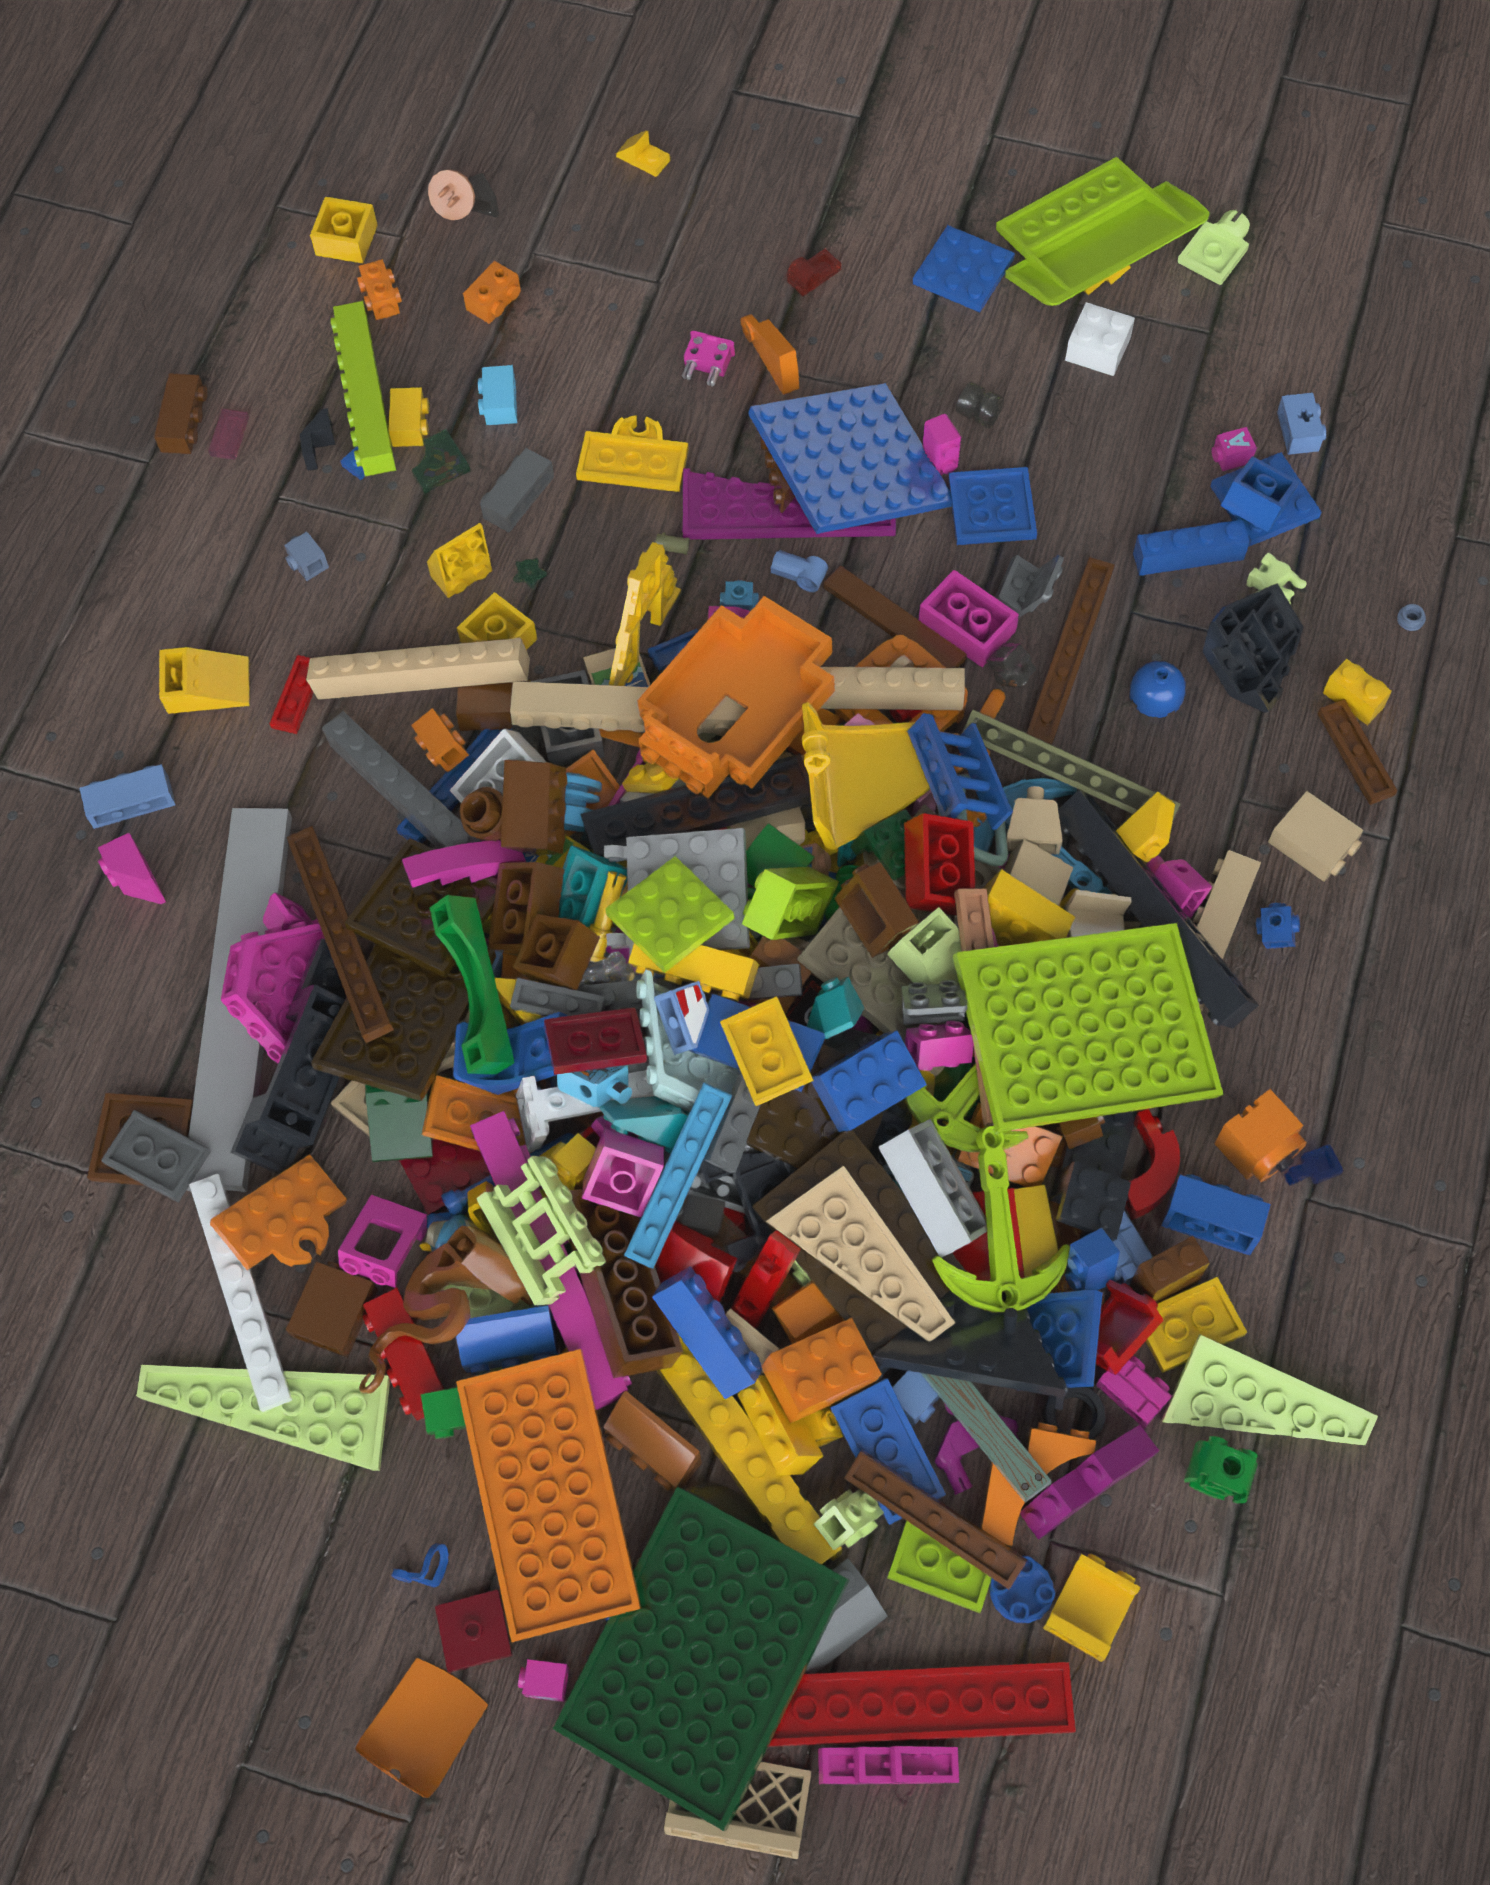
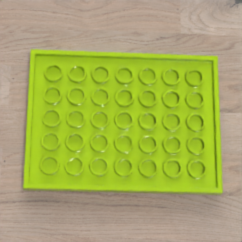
[953,923,1223,1132]

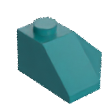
[807,977,865,1039]

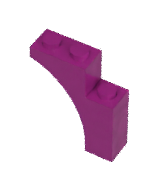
[1020,1425,1159,1540]

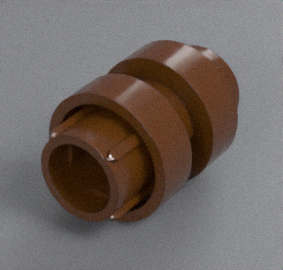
[460,787,503,841]

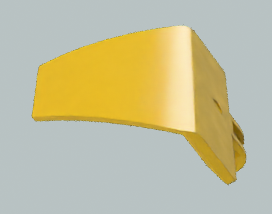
[802,702,930,850]

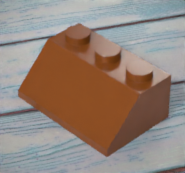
[603,1390,702,1492]

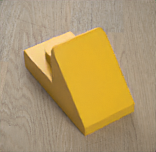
[616,130,670,177]

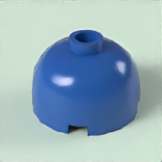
[1129,661,1186,718]

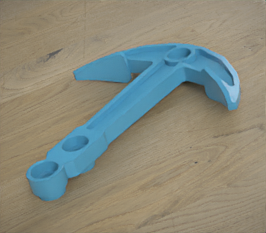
[973,778,1113,894]

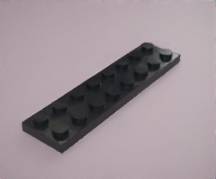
[581,754,811,859]

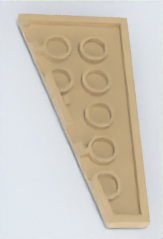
[765,1166,955,1342]

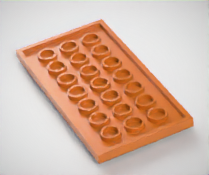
[456,1349,641,1642]

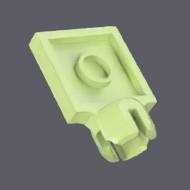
[1178,210,1250,285]

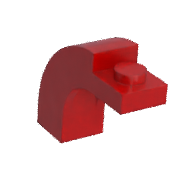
[1125,1109,1180,1220]

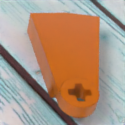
[740,314,799,395]

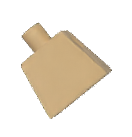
[1007,786,1062,855]

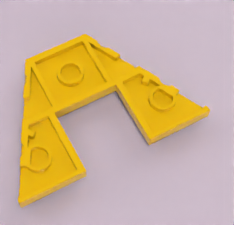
[609,542,681,686]

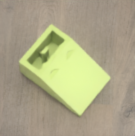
[887,907,962,985]

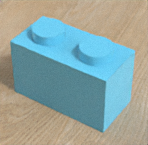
[478,365,517,425]

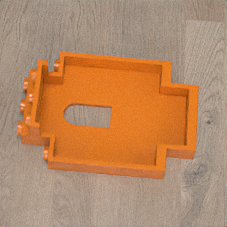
[637,596,835,798]

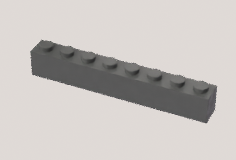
[322,711,482,849]

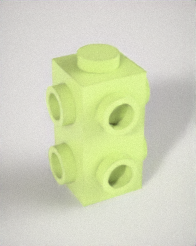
[814,1489,884,1550]

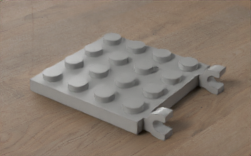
[604,828,750,955]

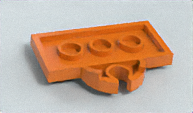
[421,1075,531,1153]
[210,1154,347,1270]

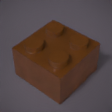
[513,914,600,991]

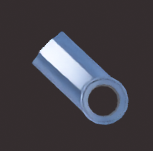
[771,550,829,592]

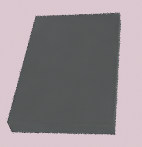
[101,1110,211,1203]

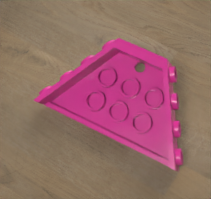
[221,919,325,1063]

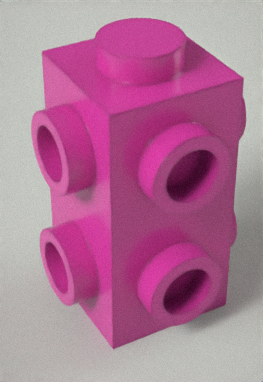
[905,1021,974,1071]

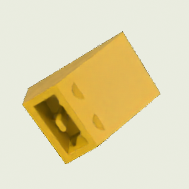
[427,523,492,598]
[159,647,250,714]

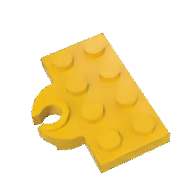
[576,416,689,492]

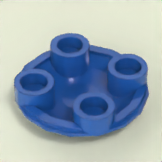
[990,1556,1055,1623]

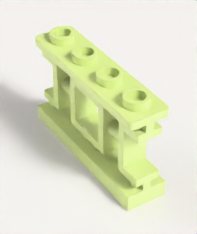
[476,1156,606,1305]

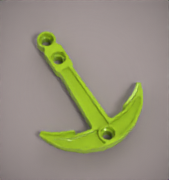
[905,1064,1029,1152]
[932,1126,1070,1312]

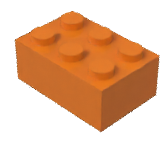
[761,1318,882,1424]

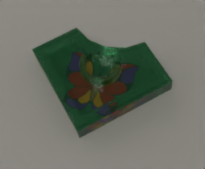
[412,429,471,493]

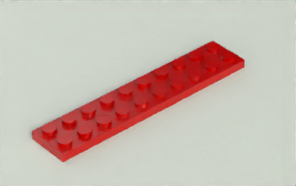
[768,1662,1076,1747]

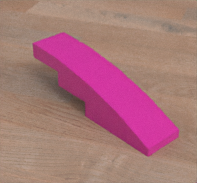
[402,840,526,888]
[818,1746,959,1784]

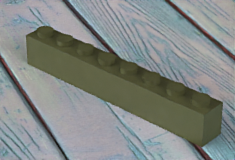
[962,710,1182,823]

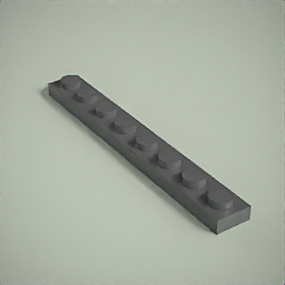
[577,964,803,1011]

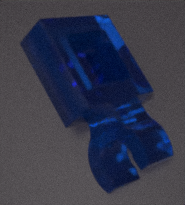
[1284,1144,1344,1186]

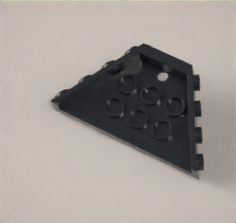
[872,1290,1067,1410]

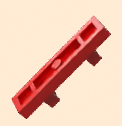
[730,1230,801,1330]

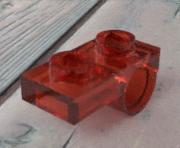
[787,249,842,297]

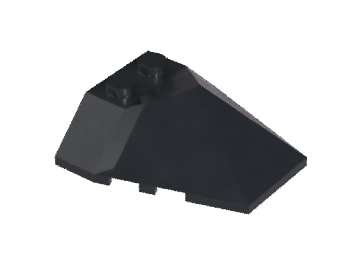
[1202,583,1304,713]

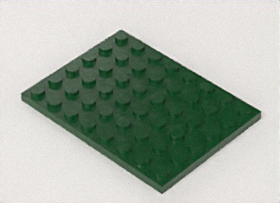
[553,1487,850,1831]

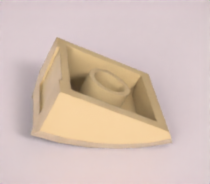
[730,807,805,850]

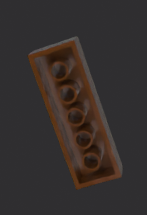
[569,1189,684,1379]

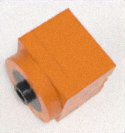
[1214,1089,1307,1182]

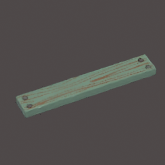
[921,1373,1051,1503]

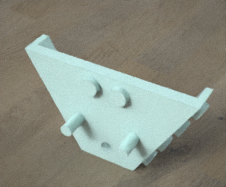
[636,969,742,1112]

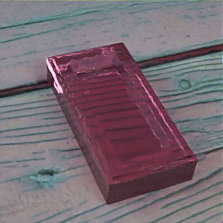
[208,409,249,460]

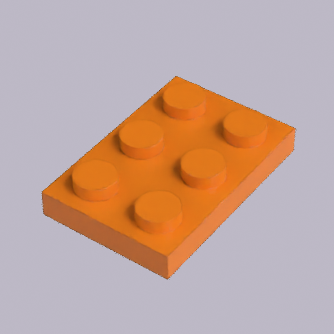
[954,1103,1062,1187]

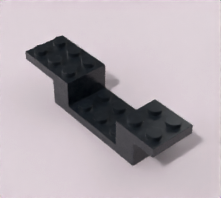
[230,938,347,1175]
[1050,1110,1137,1242]

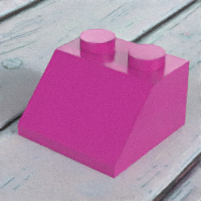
[98,833,166,904]

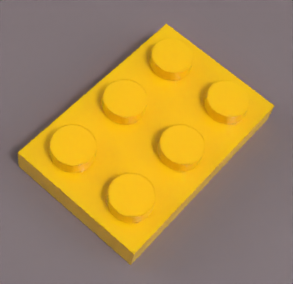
[720,996,814,1106]
[1146,1277,1247,1373]

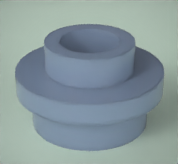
[1397,604,1426,631]

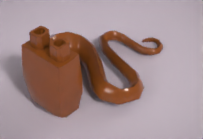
[359,1225,533,1394]

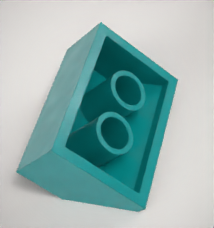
[558,845,628,927]

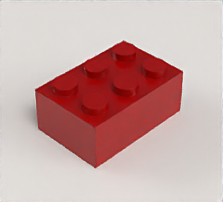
[904,813,975,916]

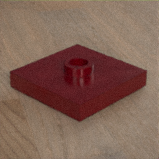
[435,1589,513,1673]

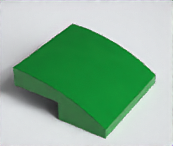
[746,823,815,889]

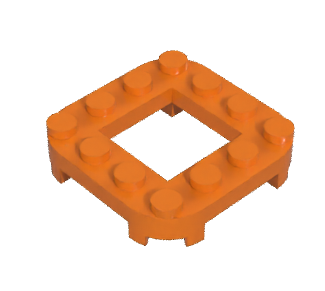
[835,635,968,732]

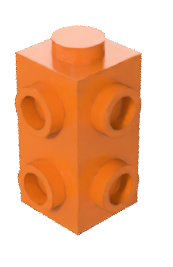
[357,259,402,320]
[411,708,469,772]

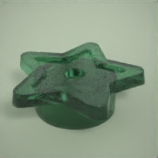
[513,558,547,589]

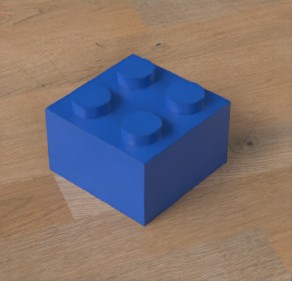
[1221,456,1299,532]

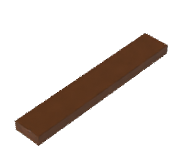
[823,565,967,668]
[844,1449,1027,1589]

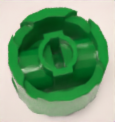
[1184,1436,1258,1503]

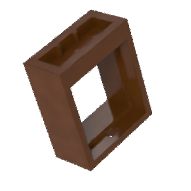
[834,862,919,958]

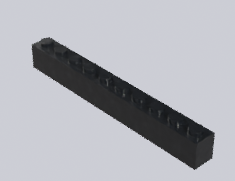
[1058,790,1259,1029]

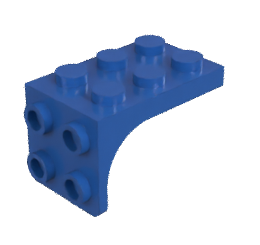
[453,1012,568,1095]

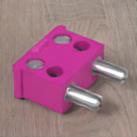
[682,331,735,386]

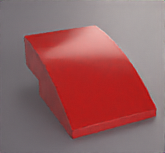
[655,1221,738,1303]

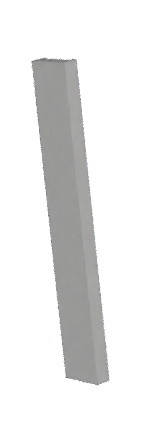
[187,808,292,1192]

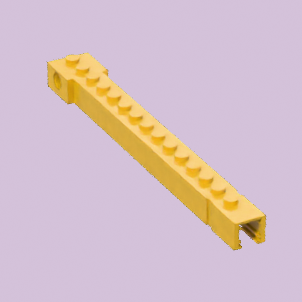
[539,1141,842,1564]

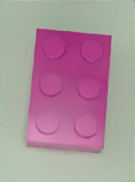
[919,570,1019,668]

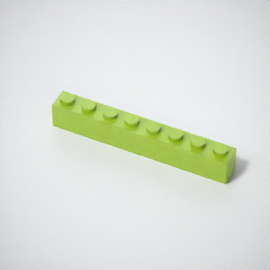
[330,301,396,476]

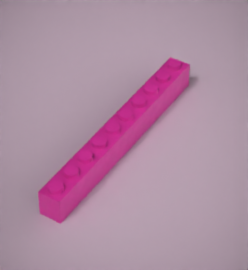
[470,1111,632,1410]

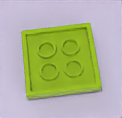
[605,856,735,973]

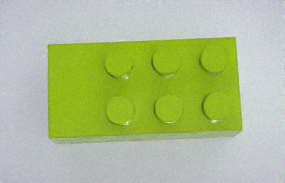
[742,867,839,940]

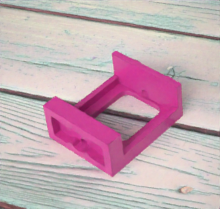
[338,1195,427,1288]

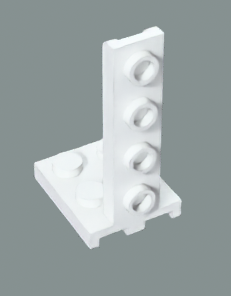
[516,1070,654,1152]

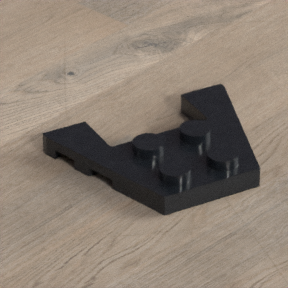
[698,1153,796,1272]

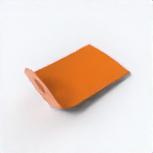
[355,1658,488,1798]

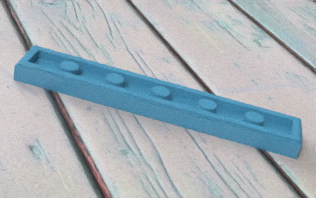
[624,1082,733,1269]

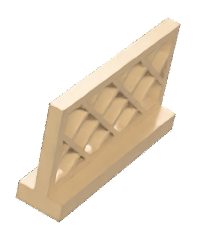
[664,1762,811,1859]

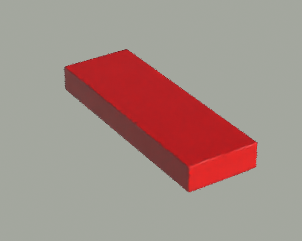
[269,655,314,734]

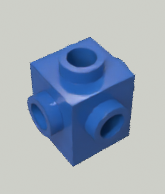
[1256,903,1300,949]

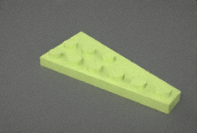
[1161,1334,1378,1445]

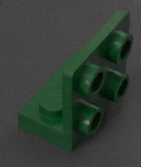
[850,809,913,880]

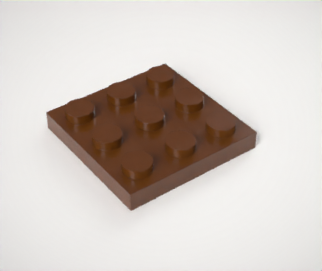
[87,1093,193,1185]

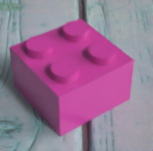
[582,1128,664,1217]

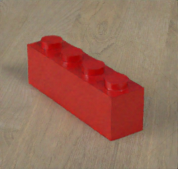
[362,1288,445,1421]

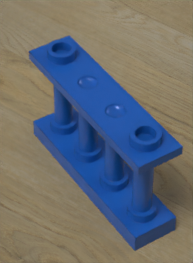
[907,713,1013,830]

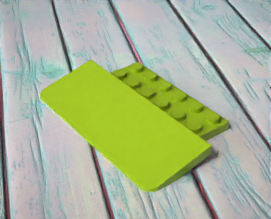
[996,157,1209,306]

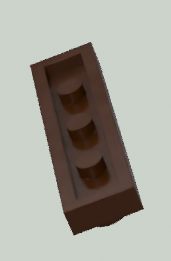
[1318,699,1398,805]

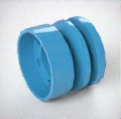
[564,772,602,832]

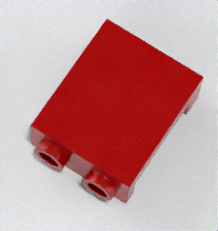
[1096,1280,1164,1375]

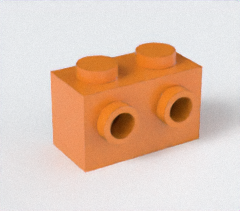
[463,261,521,324]

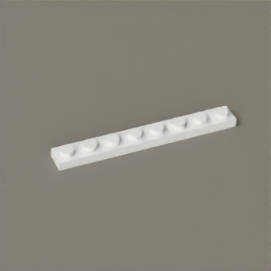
[189,1174,292,1412]

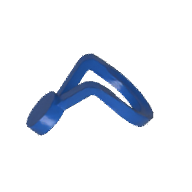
[391,1543,449,1587]

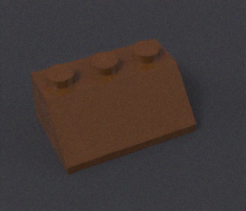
[501,760,567,856]

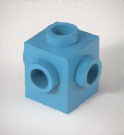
[720,580,759,611]

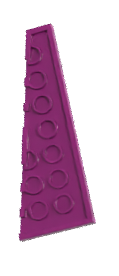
[683,468,896,540]

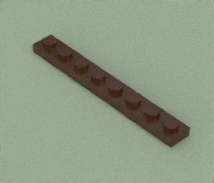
[1027,557,1115,745]

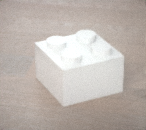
[1065,302,1135,376]

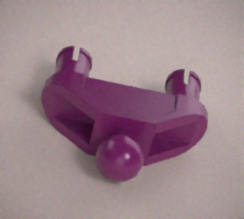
[934,1403,1022,1495]

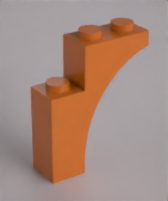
[981,1422,1096,1546]

